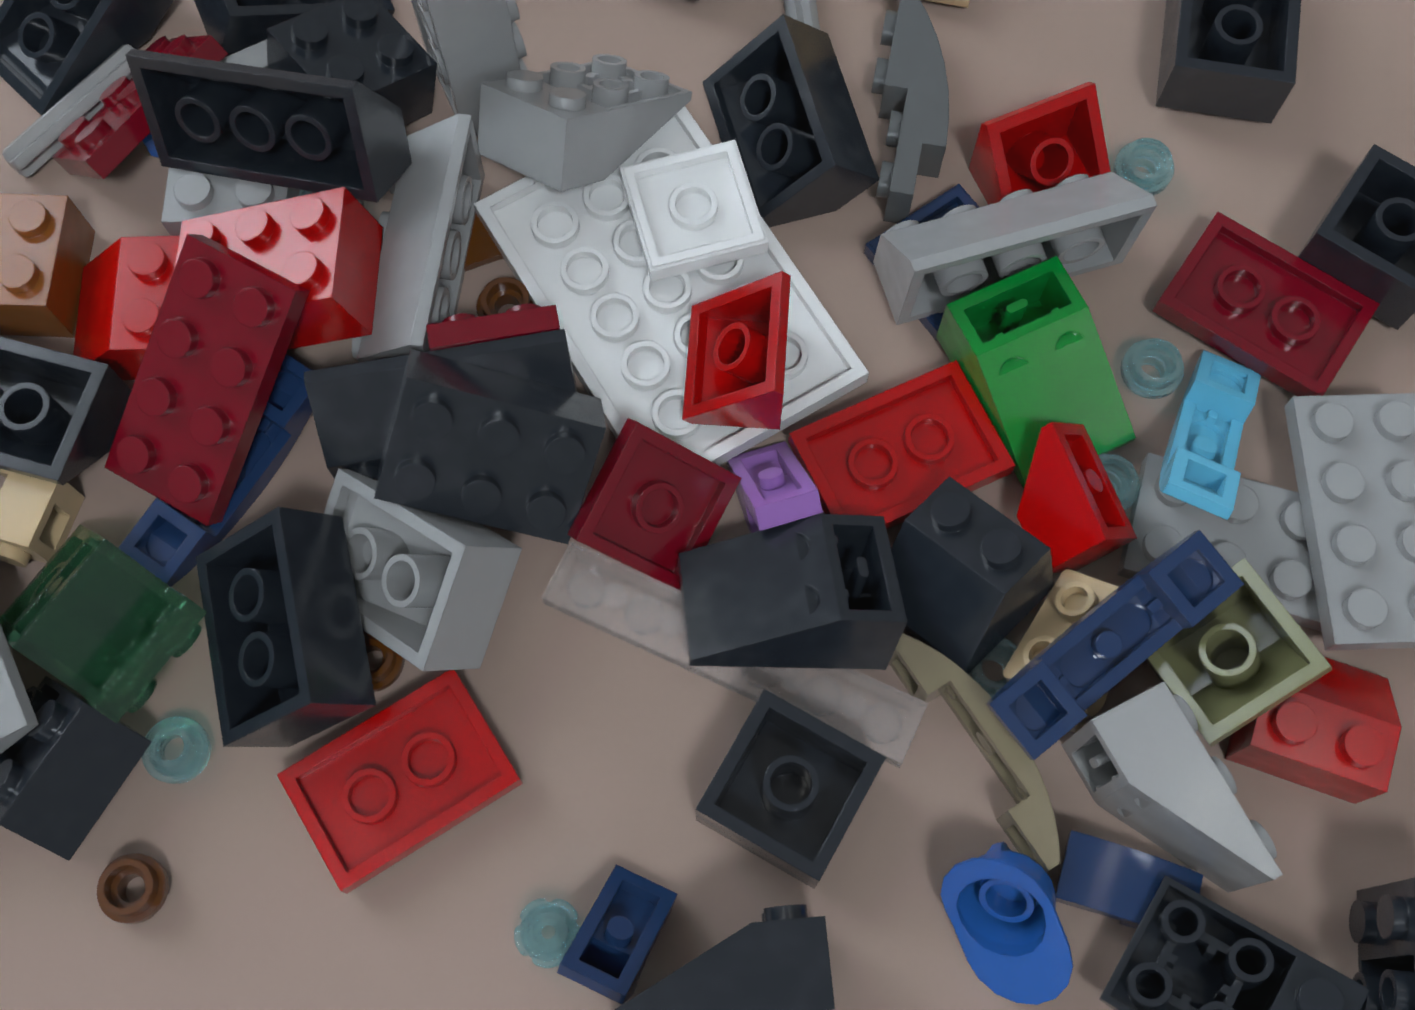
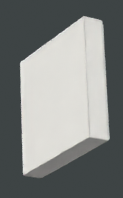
[620,140,769,282]

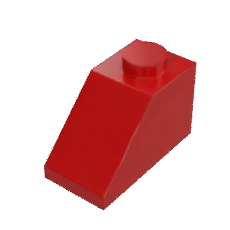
[1017,422,1137,573]

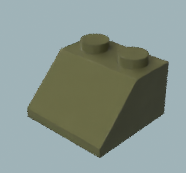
[1146,558,1332,747]

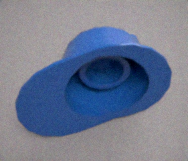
[940,841,1074,1005]

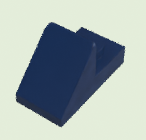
[557,865,678,1005]

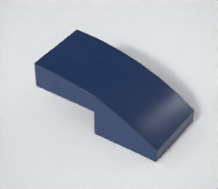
[1055,830,1203,929]

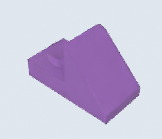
[727,441,823,533]

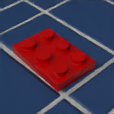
[788,360,1016,530]
[277,670,523,894]

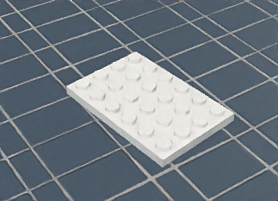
[474,106,869,466]

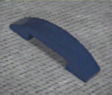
[117,354,312,587]
[986,530,1244,760]

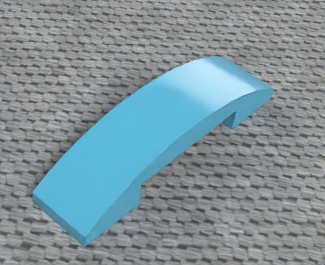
[1159,350,1261,520]

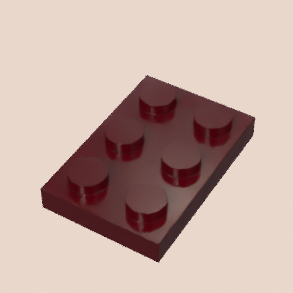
[52,34,228,179]
[1152,212,1380,396]

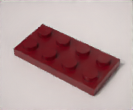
[104,234,310,526]

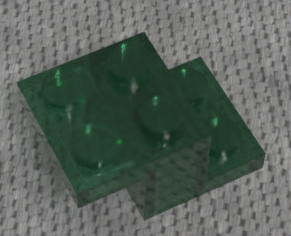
[0,524,207,724]

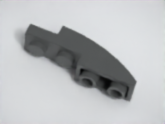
[871,0,949,223]

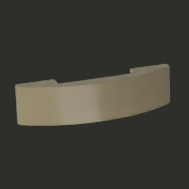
[889,633,1061,872]

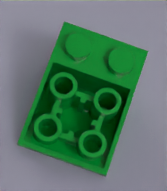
[936,256,1136,488]

